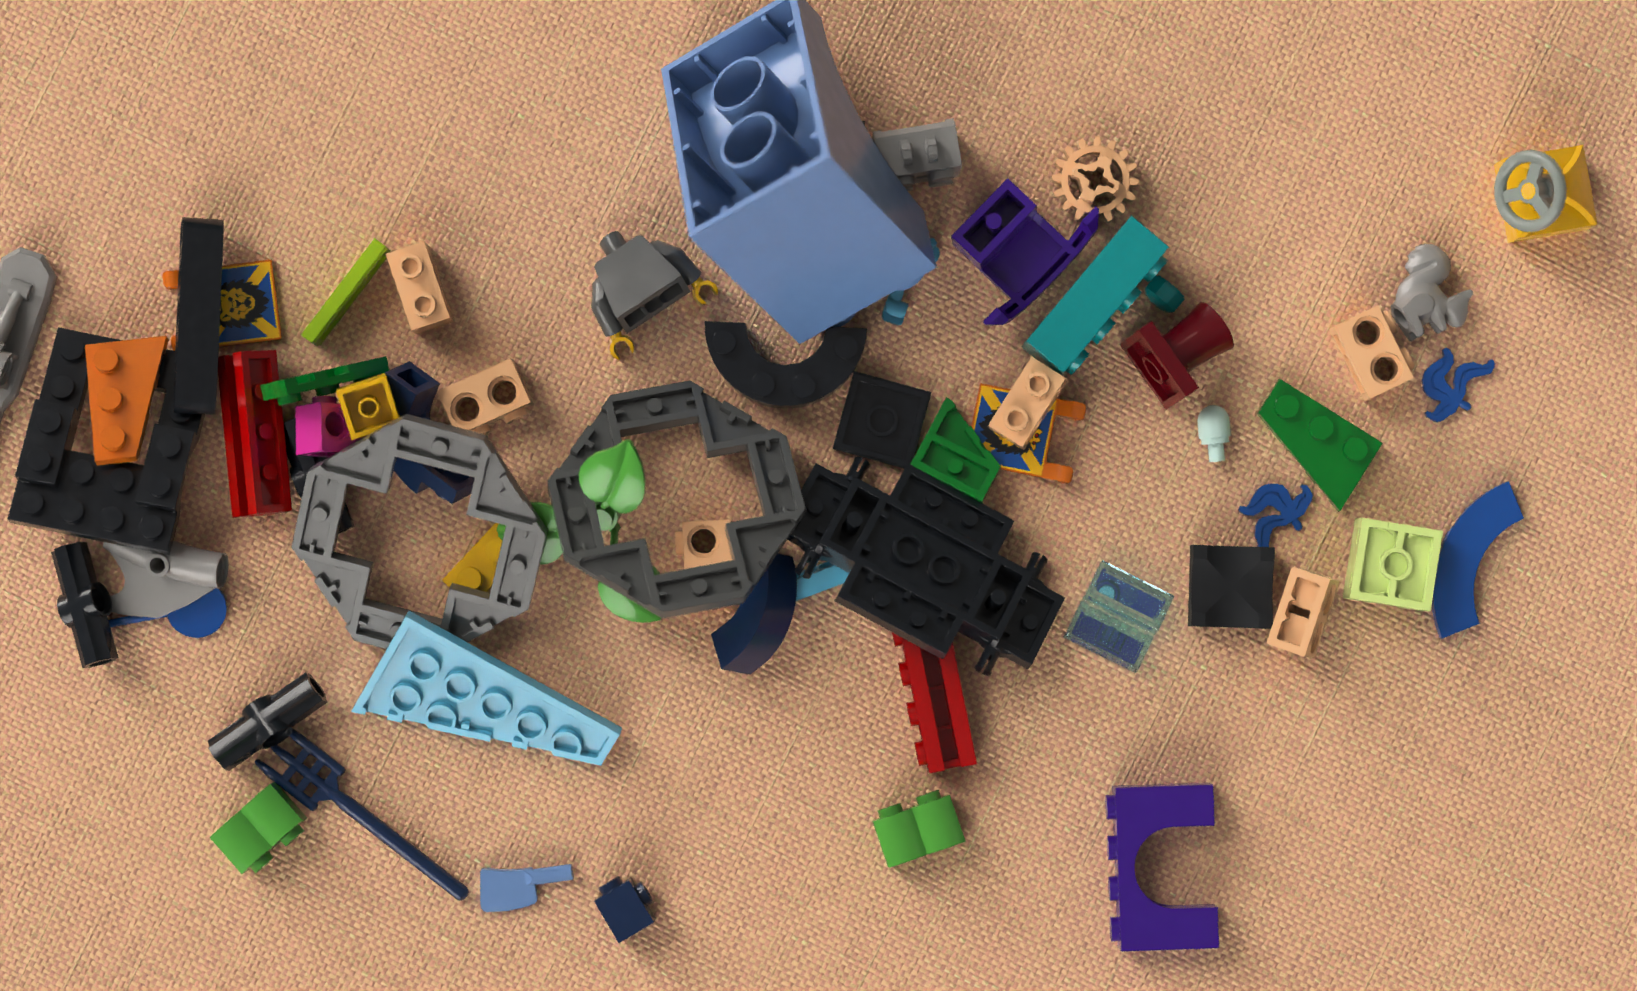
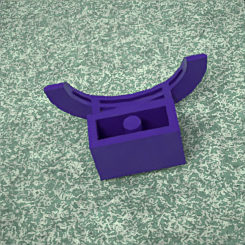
[951,178,1099,326]

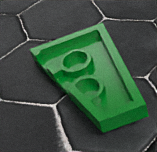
[260,356,389,406]
[1257,379,1382,512]

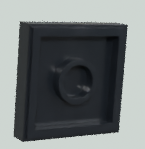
[833,371,932,469]

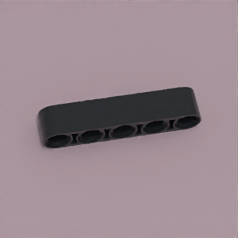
[173,217,224,415]

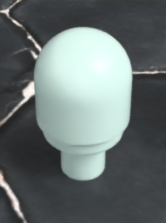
[1197,405,1231,462]

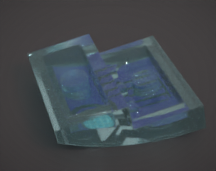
[1063,560,1174,673]

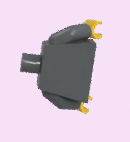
[591,231,718,360]

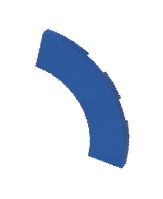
[1432,481,1524,639]

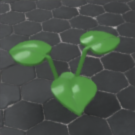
[497,439,662,623]

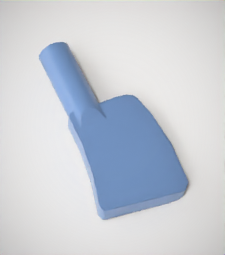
[480,864,574,912]

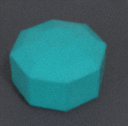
[1144,275,1185,313]

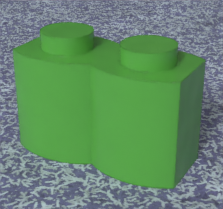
[209,782,307,874]
[872,790,965,868]

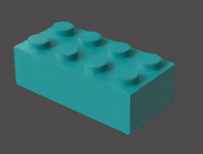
[1022,215,1169,375]

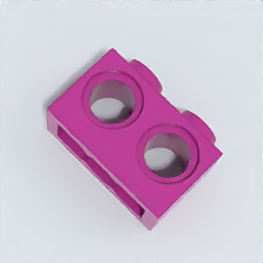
[295,396,366,458]

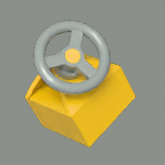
[1494,145,1598,243]

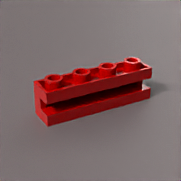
[218,350,292,518]
[892,632,977,774]

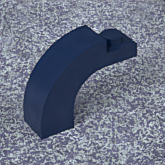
[385,361,475,504]
[711,554,797,674]

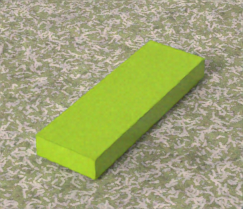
[301,238,391,346]

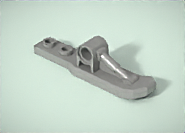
[0,247,57,422]

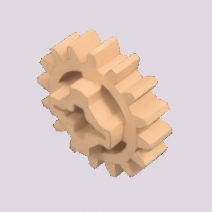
[1050,136,1139,223]

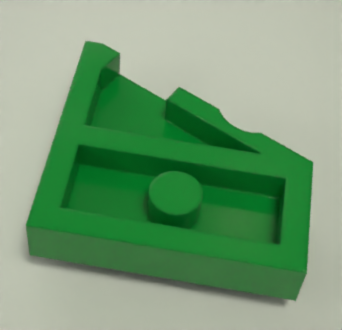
[910,397,1001,503]

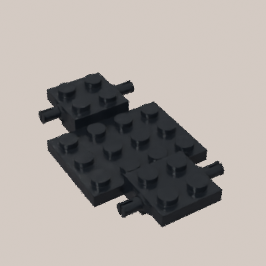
[788,457,1065,676]

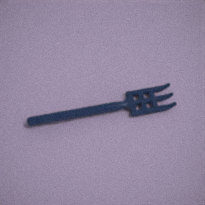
[255,729,469,901]

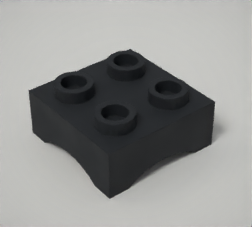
[1188,545,1275,629]

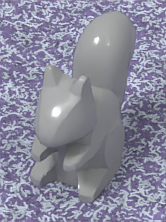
[1391,244,1473,341]

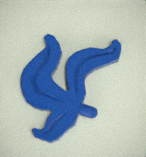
[1422,348,1495,422]
[1238,484,1313,547]

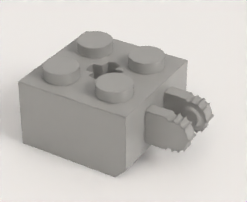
[872,118,962,191]

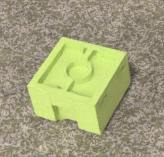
[1342,518,1443,611]

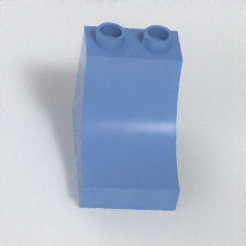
[661,0,937,344]

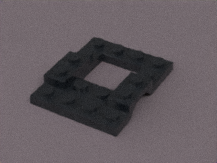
[8,327,205,555]

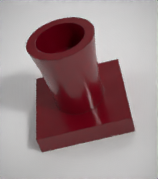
[1119,302,1234,410]

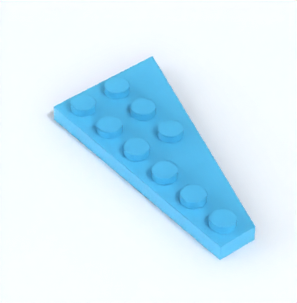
[351,611,622,766]

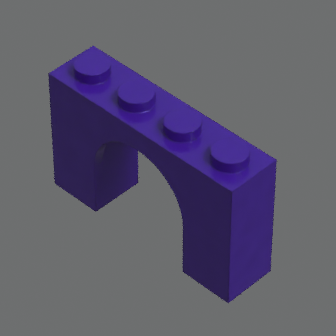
[1105,783,1219,951]

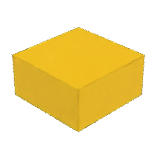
[336,373,400,440]

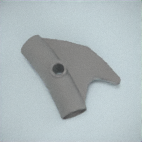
[103,541,229,618]

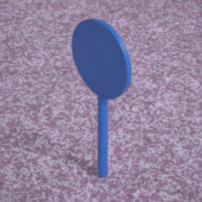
[108,588,227,638]

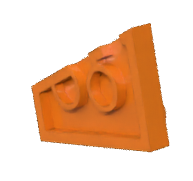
[85,336,169,466]

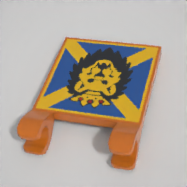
[162,259,282,351]
[971,383,1086,484]

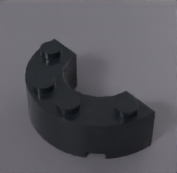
[705,321,867,409]

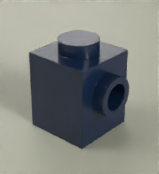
[594,876,656,943]

